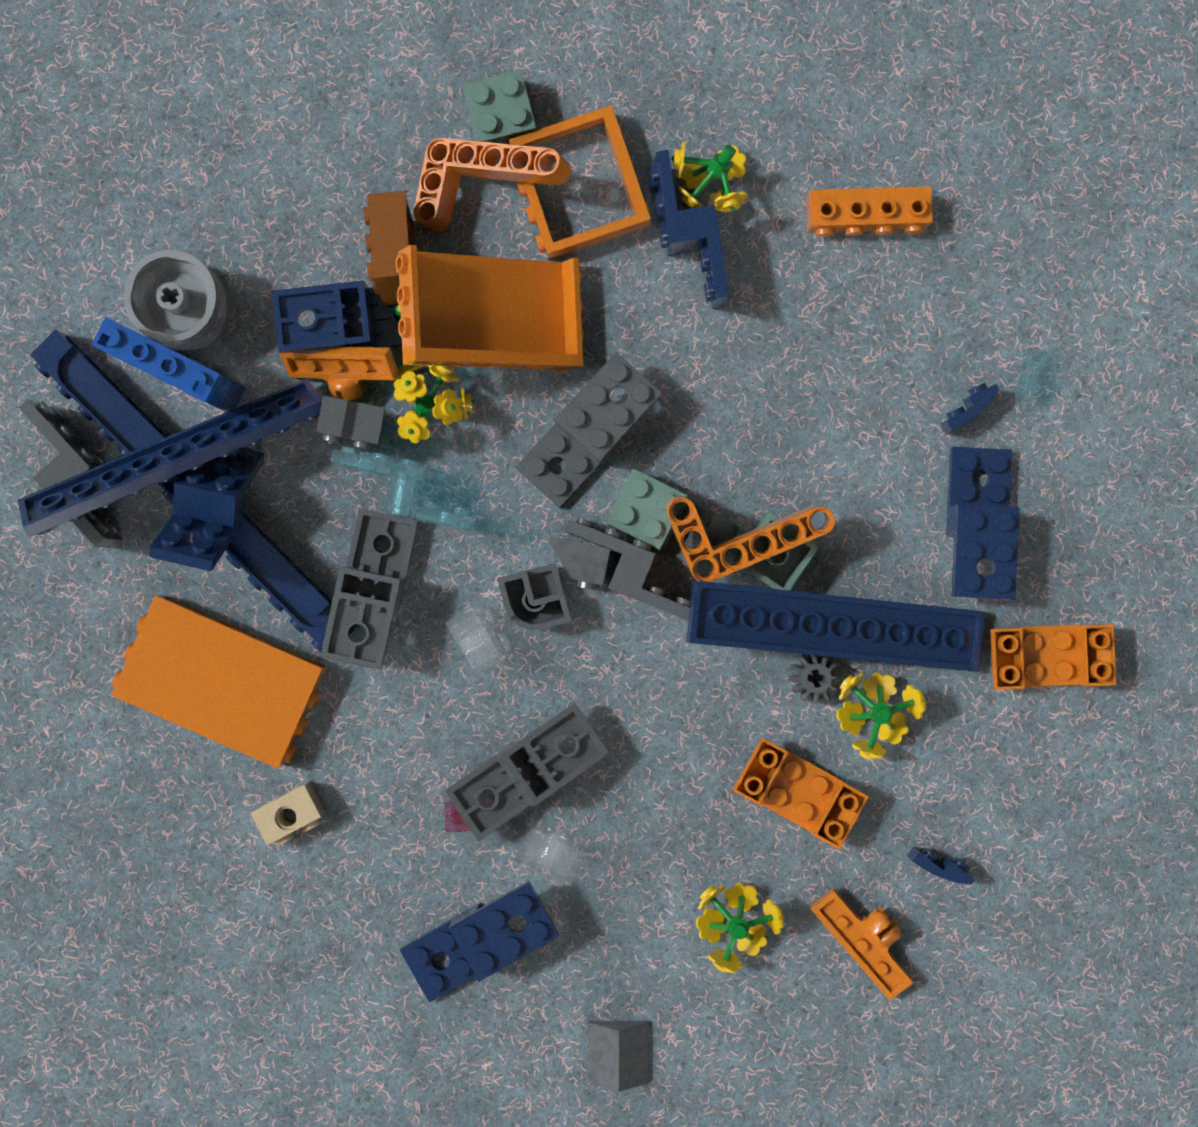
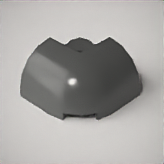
[497,563,572,630]

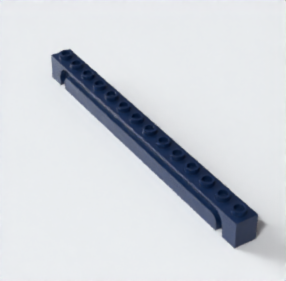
[30,329,360,653]

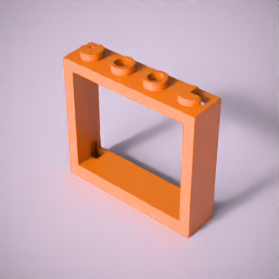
[509,105,651,260]

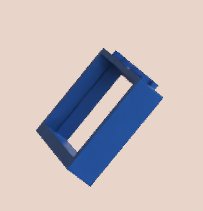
[91,317,246,412]

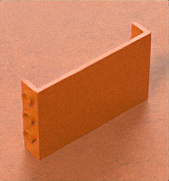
[395,245,584,371]
[111,595,327,769]

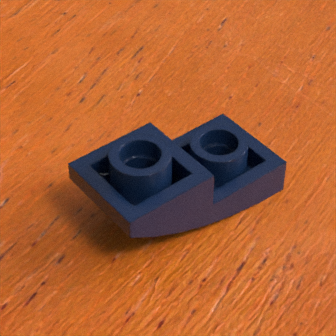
[940,383,999,434]
[906,847,975,885]

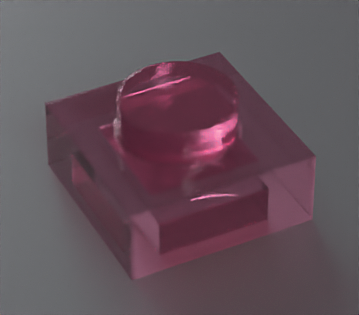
[444,801,470,832]

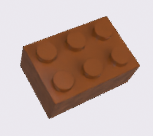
[364,190,416,305]

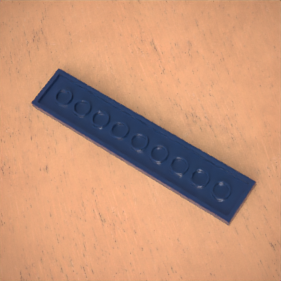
[18,378,322,537]
[686,580,985,672]

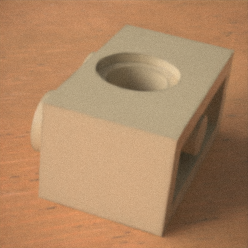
[250,781,326,846]

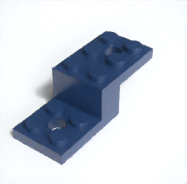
[649,150,729,309]
[272,280,402,354]
[149,447,264,572]
[946,447,1020,600]
[400,880,560,1003]

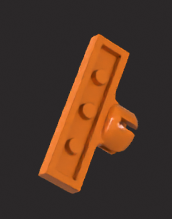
[279,347,399,402]
[811,887,913,1001]

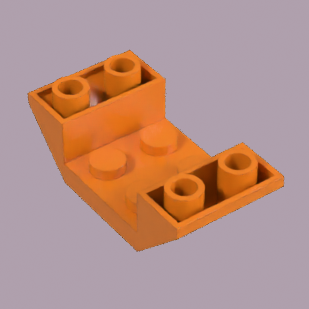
[990,624,1116,690]
[732,737,869,850]

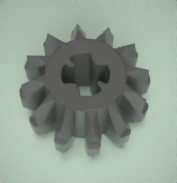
[788,655,841,704]

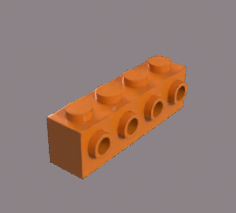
[806,186,933,237]

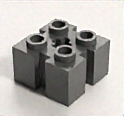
[316,395,386,452]

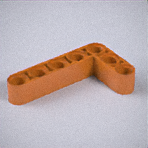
[413,138,571,233]
[666,495,835,582]

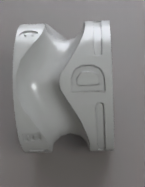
[123,250,231,352]

